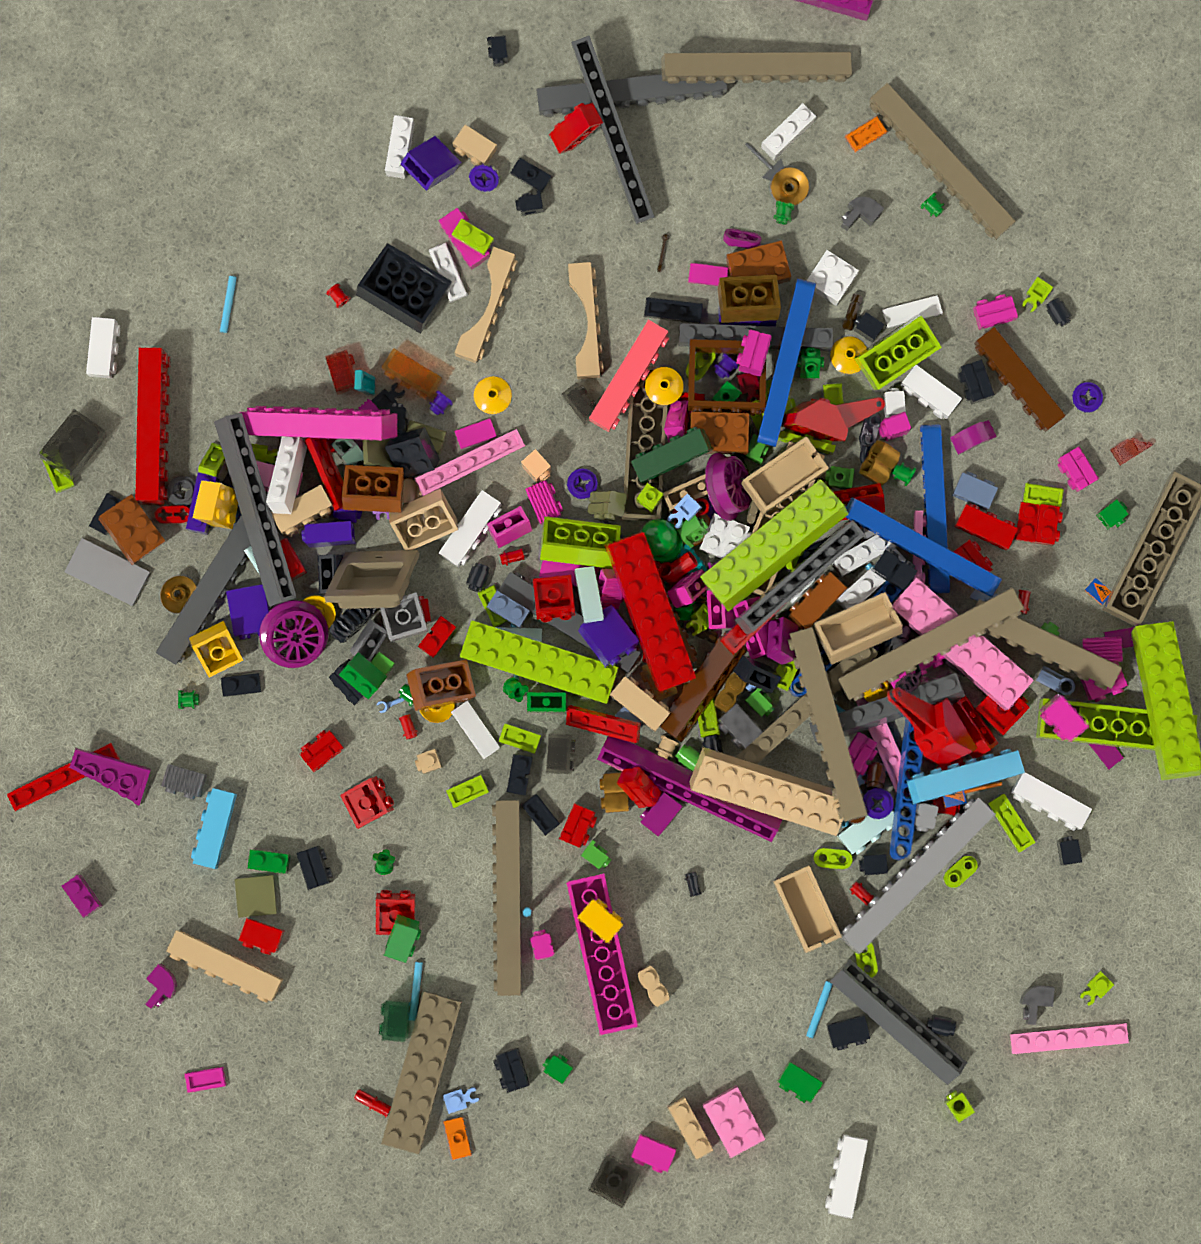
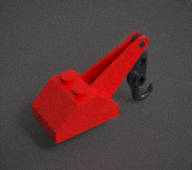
[781,397,885,464]
[887,664,977,766]

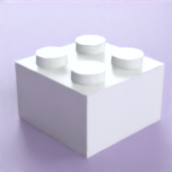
[807,250,859,306]

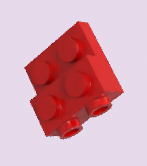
[1015,502,1063,546]
[533,575,575,622]
[975,695,1030,736]
[340,776,394,829]
[376,889,415,935]

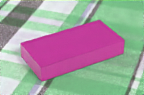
[688,263,728,286]
[455,419,497,450]
[184,1067,227,1093]

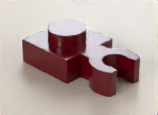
[736,373,760,402]

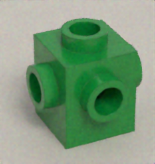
[796,347,824,378]

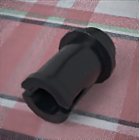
[684,872,702,897]

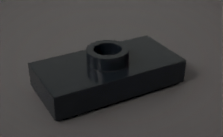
[510,157,552,193]
[521,794,560,836]

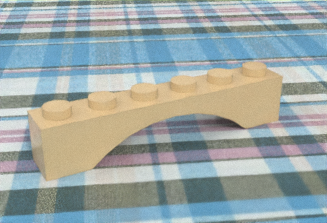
[455,247,518,364]
[568,262,603,379]

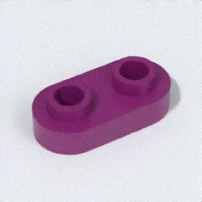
[723,229,762,249]

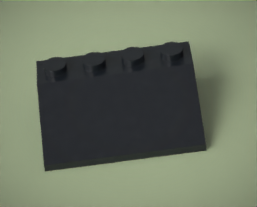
[356,243,452,334]

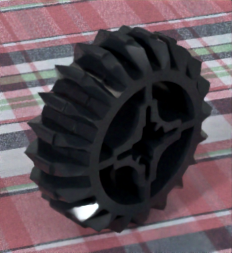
[330,608,376,643]

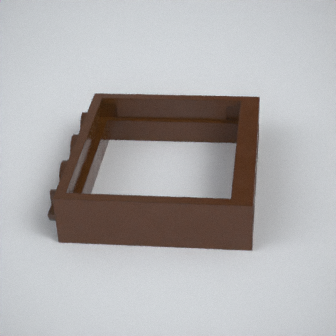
[688,339,766,416]

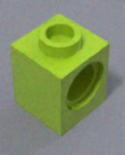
[636,483,663,512]
[944,1090,975,1123]

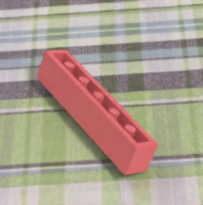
[589,320,669,432]

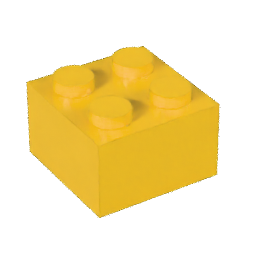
[193,480,238,529]
[189,621,244,678]
[578,898,623,943]

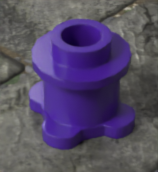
[714,353,738,379]
[429,391,453,415]

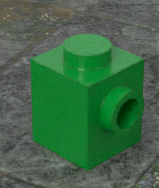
[712,381,742,402]
[1096,499,1128,530]
[542,1053,573,1085]

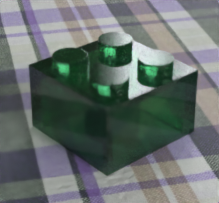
[379,999,411,1042]

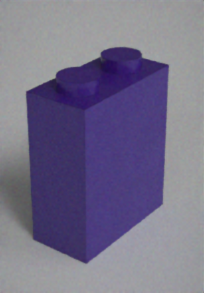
[400,136,461,191]
[302,521,355,548]
[226,585,270,640]
[578,604,639,668]

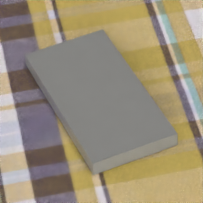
[64,538,151,606]

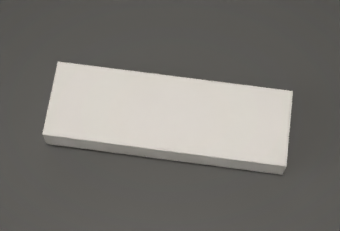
[429,243,468,302]
[882,295,943,329]
[451,701,500,759]

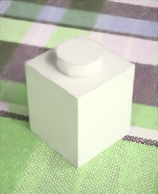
[883,388,906,417]

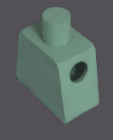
[331,438,367,466]

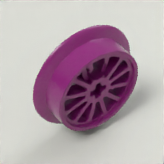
[705,453,752,521]
[259,600,329,668]

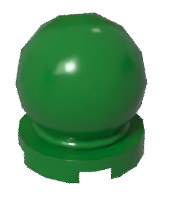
[640,519,684,564]

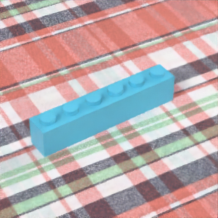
[907,749,1025,804]

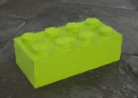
[854,315,942,390]
[540,516,621,569]

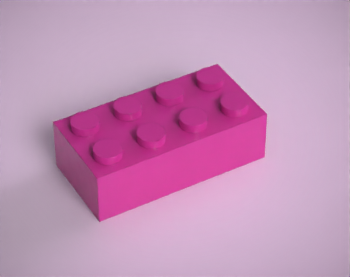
[1039,694,1088,742]

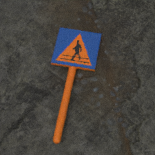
[1085,578,1111,605]
[942,782,1002,808]

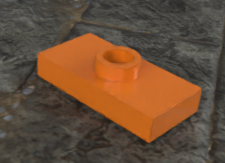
[845,116,887,153]
[444,1117,472,1160]

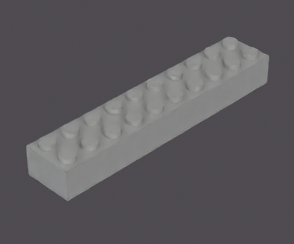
[841,798,995,954]

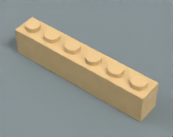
[166,930,283,1003]

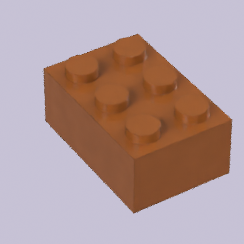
[726,240,792,284]
[690,412,749,455]
[342,465,404,513]
[98,494,165,565]
[788,572,847,630]
[406,659,476,711]

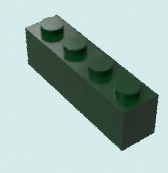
[631,427,713,482]

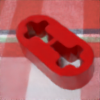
[155,506,190,524]

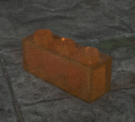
[381,348,443,400]

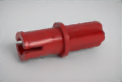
[354,1089,392,1117]

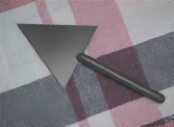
[745,143,791,187]

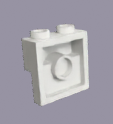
[699,514,752,559]

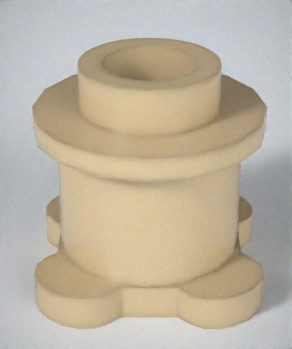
[655,736,679,759]

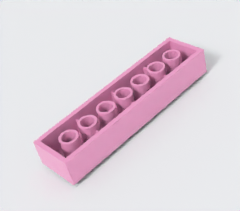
[892,578,1034,710]

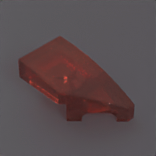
[1110,438,1153,466]

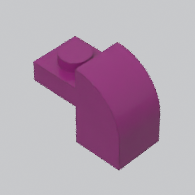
[950,420,997,455]
[145,963,177,1009]

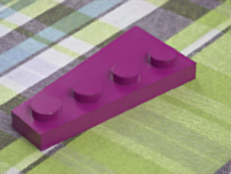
[70,747,151,806]

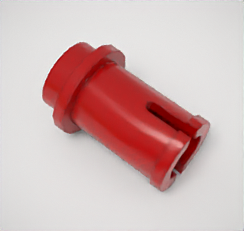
[499,548,525,566]
[1018,590,1031,615]
[399,714,418,740]
[849,881,874,905]

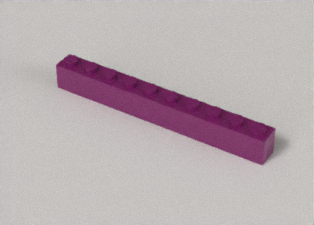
[597,736,783,842]

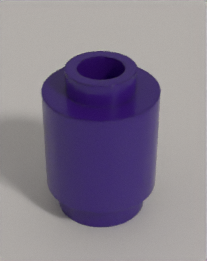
[333,509,362,523]

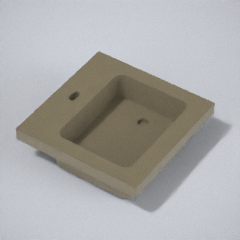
[324,550,419,609]

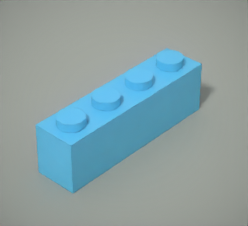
[191,788,237,869]

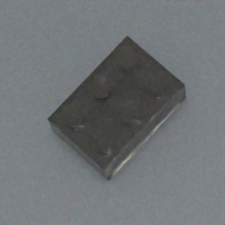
[39,409,107,481]

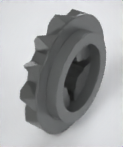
[167,476,195,506]

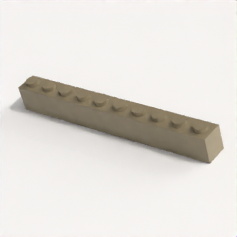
[661,52,852,84]
[869,83,1016,240]
[838,588,1024,701]
[788,627,867,822]
[736,647,878,764]
[492,800,521,996]

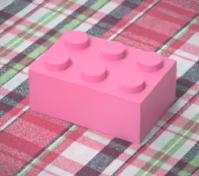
[703,1085,765,1158]

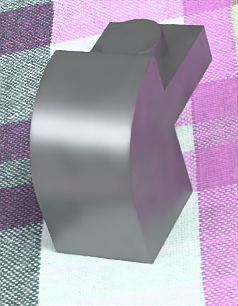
[841,197,884,231]
[1019,985,1054,1025]

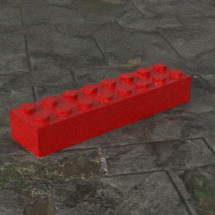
[135,347,171,505]
[605,532,696,692]

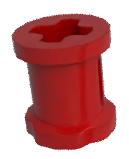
[326,283,351,308]

